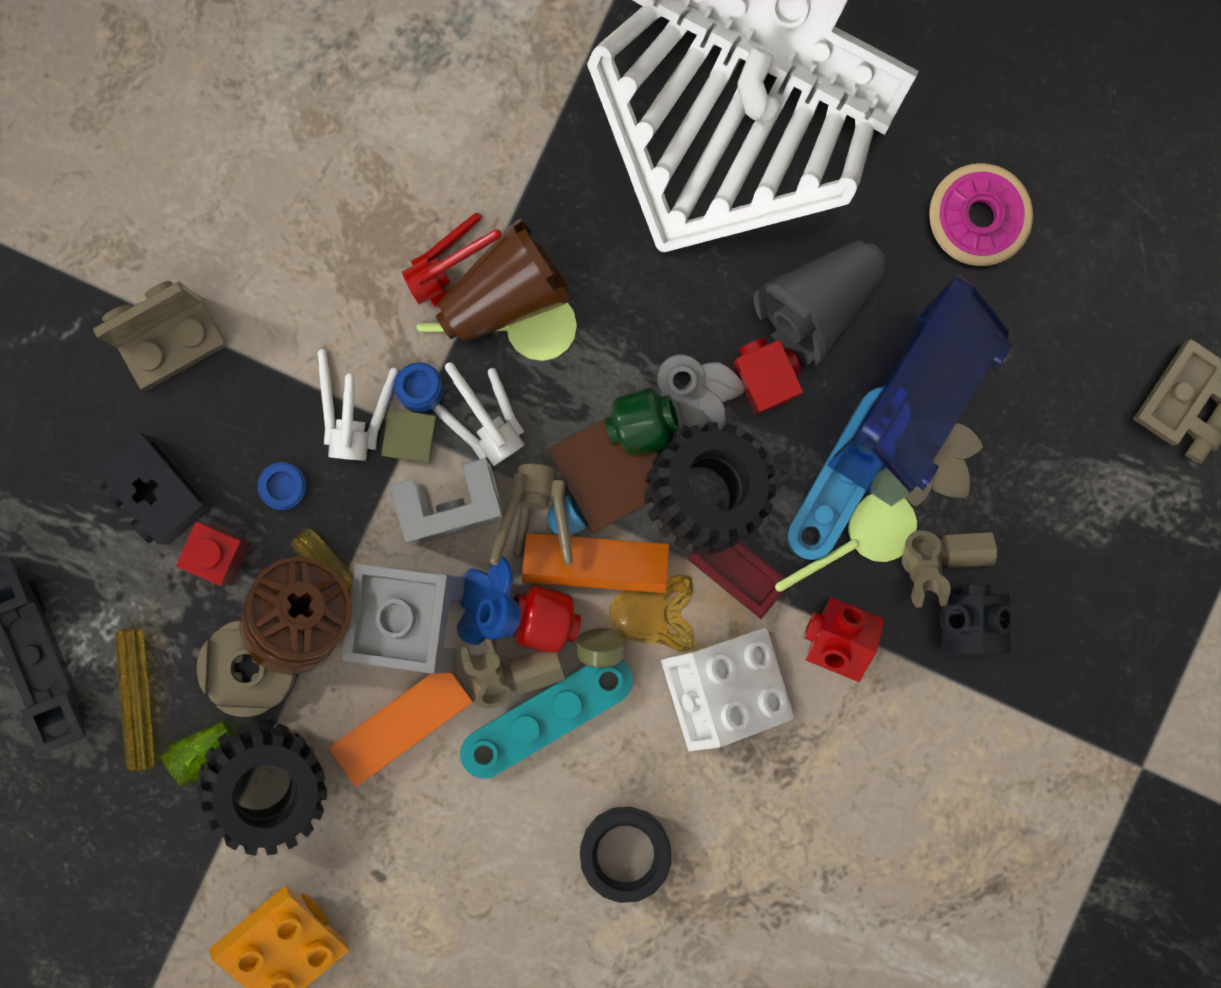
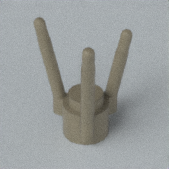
[490,464,573,566]

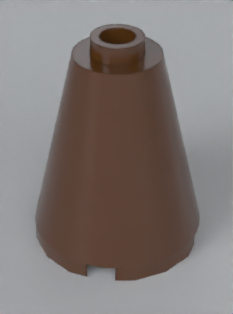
[436,218,574,342]

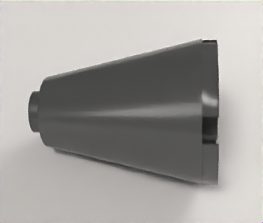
[753,240,886,365]

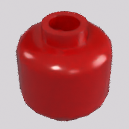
[513,585,581,653]

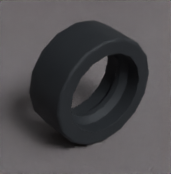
[580,806,672,903]

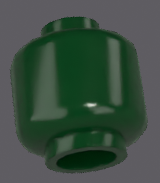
[605,387,680,457]

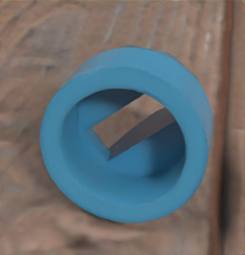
[547,494,588,536]

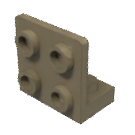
[93,281,228,391]

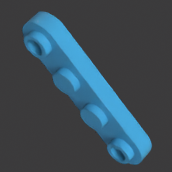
[786,388,908,560]

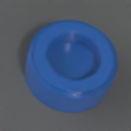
[394,362,444,413]
[258,462,308,511]

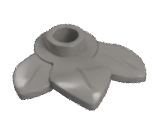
[657,354,745,434]

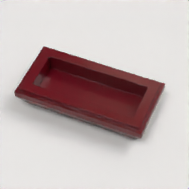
[687,541,786,619]

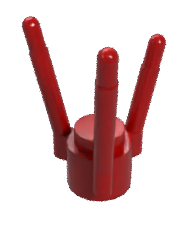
[402,213,501,307]

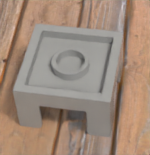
[389,458,505,545]
[342,564,465,674]

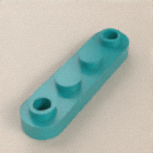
[460,660,633,778]

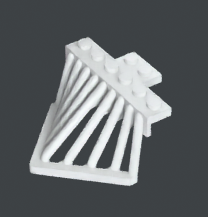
[587,0,919,252]

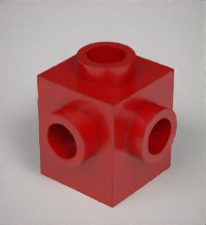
[803,597,884,682]

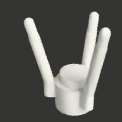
[318,349,399,461]
[432,362,525,466]

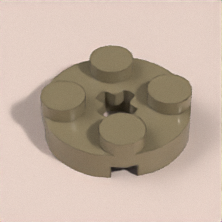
[197,620,296,717]

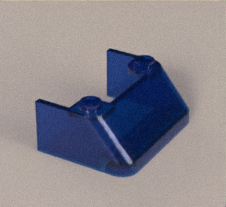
[827,275,1012,506]

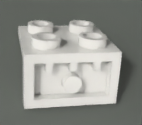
[661,628,794,752]

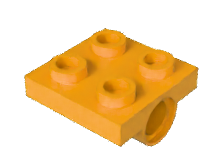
[209,885,350,988]

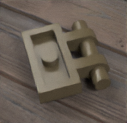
[1133,339,1221,464]

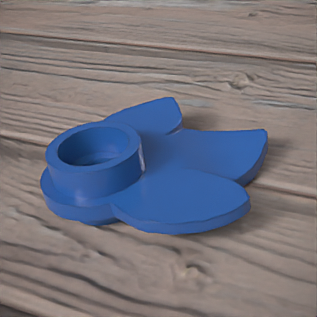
[457,555,520,645]

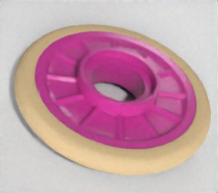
[929,163,1033,266]

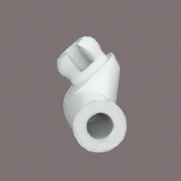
[738,47,779,122]

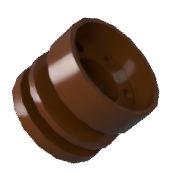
[239,556,352,675]

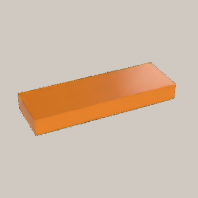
[522,533,669,593]
[328,672,474,787]

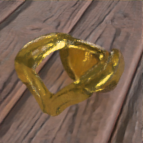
[609,575,695,652]

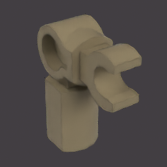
[902,530,997,608]
[460,639,565,708]

